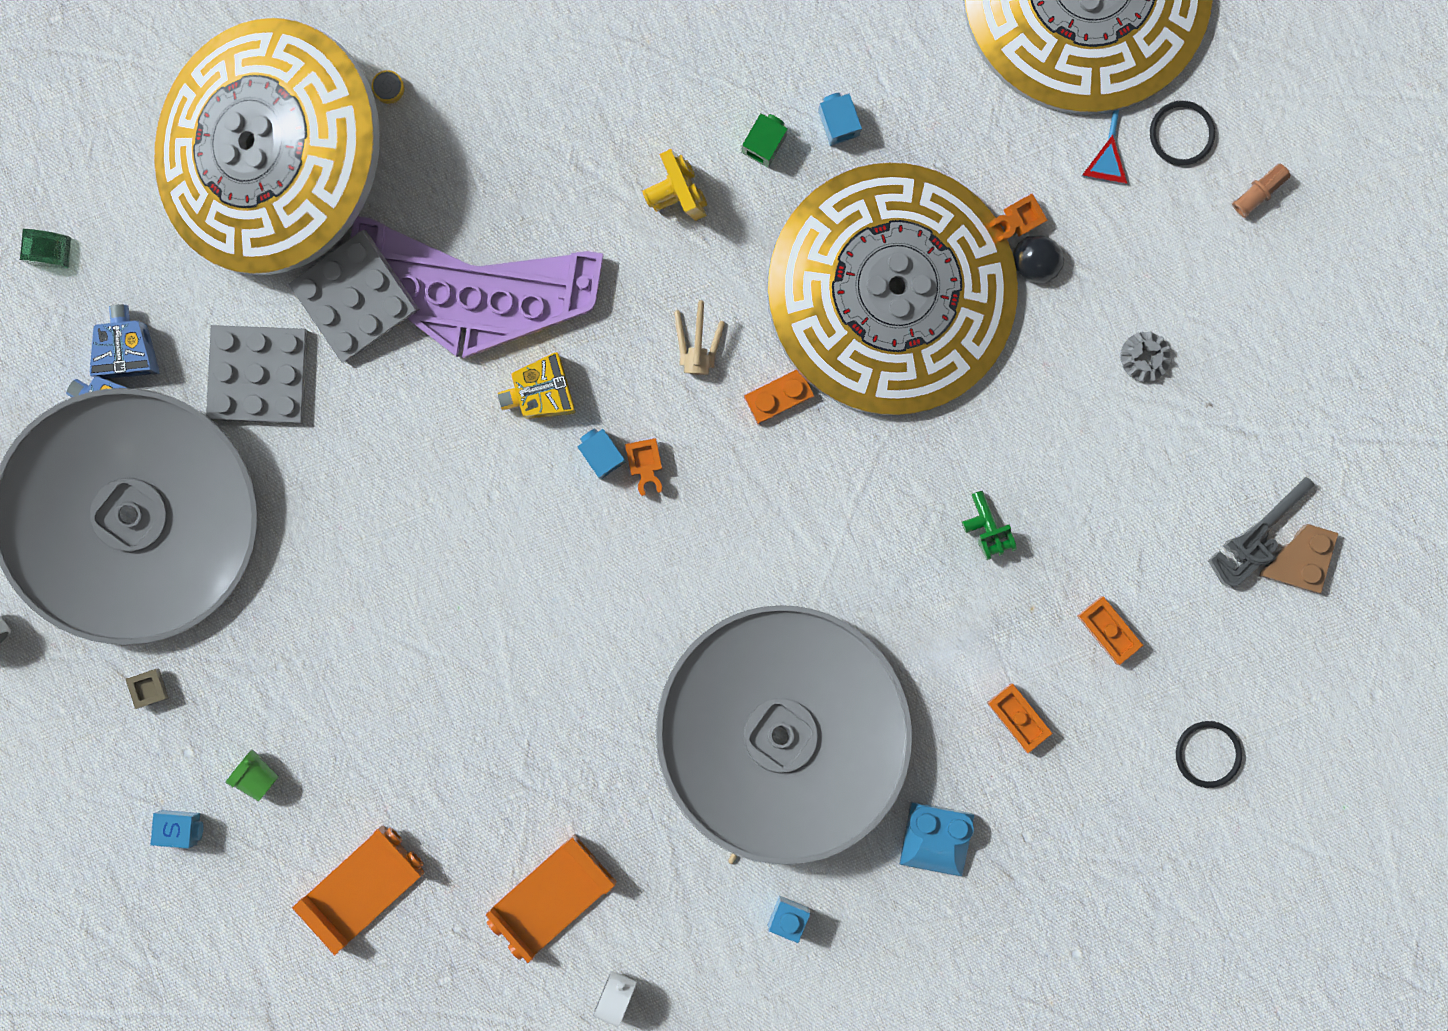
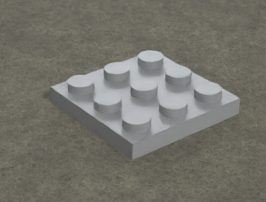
[288,230,419,363]
[206,325,308,424]

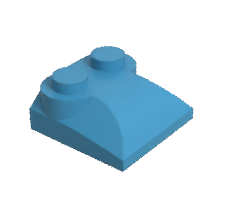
[899,802,974,877]

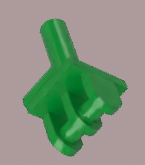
[962,491,1017,560]

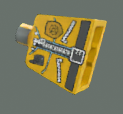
[497,352,576,419]

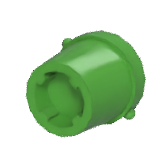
[225,749,279,802]

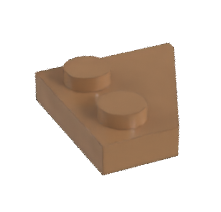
[1259,524,1338,594]

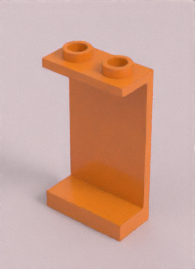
[292,825,425,956]
[486,834,617,963]

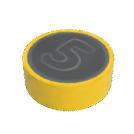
[372,70,405,104]

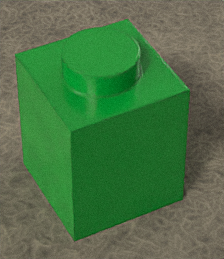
[741,113,788,168]

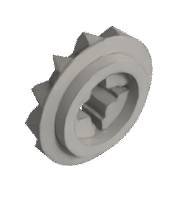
[1120,331,1172,382]

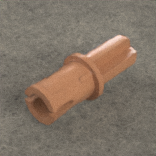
[1232,163,1291,218]

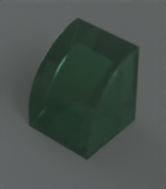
[20,228,71,268]

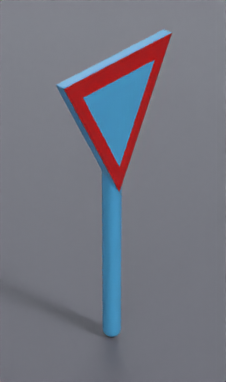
[1081,110,1127,185]

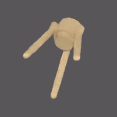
[674,300,725,375]

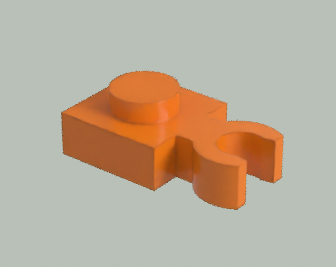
[989,193,1048,242]
[625,438,663,496]

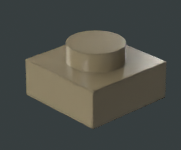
[125,668,169,709]

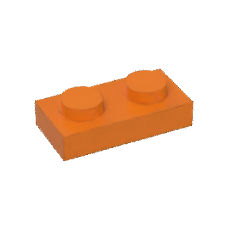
[744,370,814,425]
[1077,596,1144,665]
[987,683,1053,753]

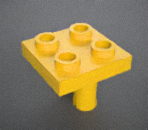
[642,149,708,221]

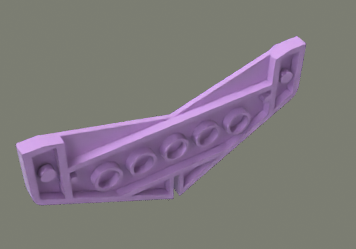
[351,216,604,359]

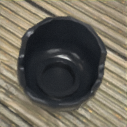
[1013,235,1064,283]

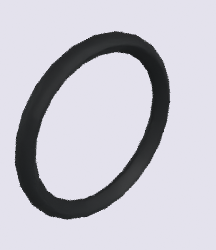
[1150,101,1215,166]
[1175,721,1242,788]

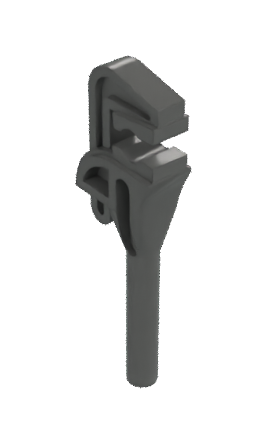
[1208,477,1315,587]

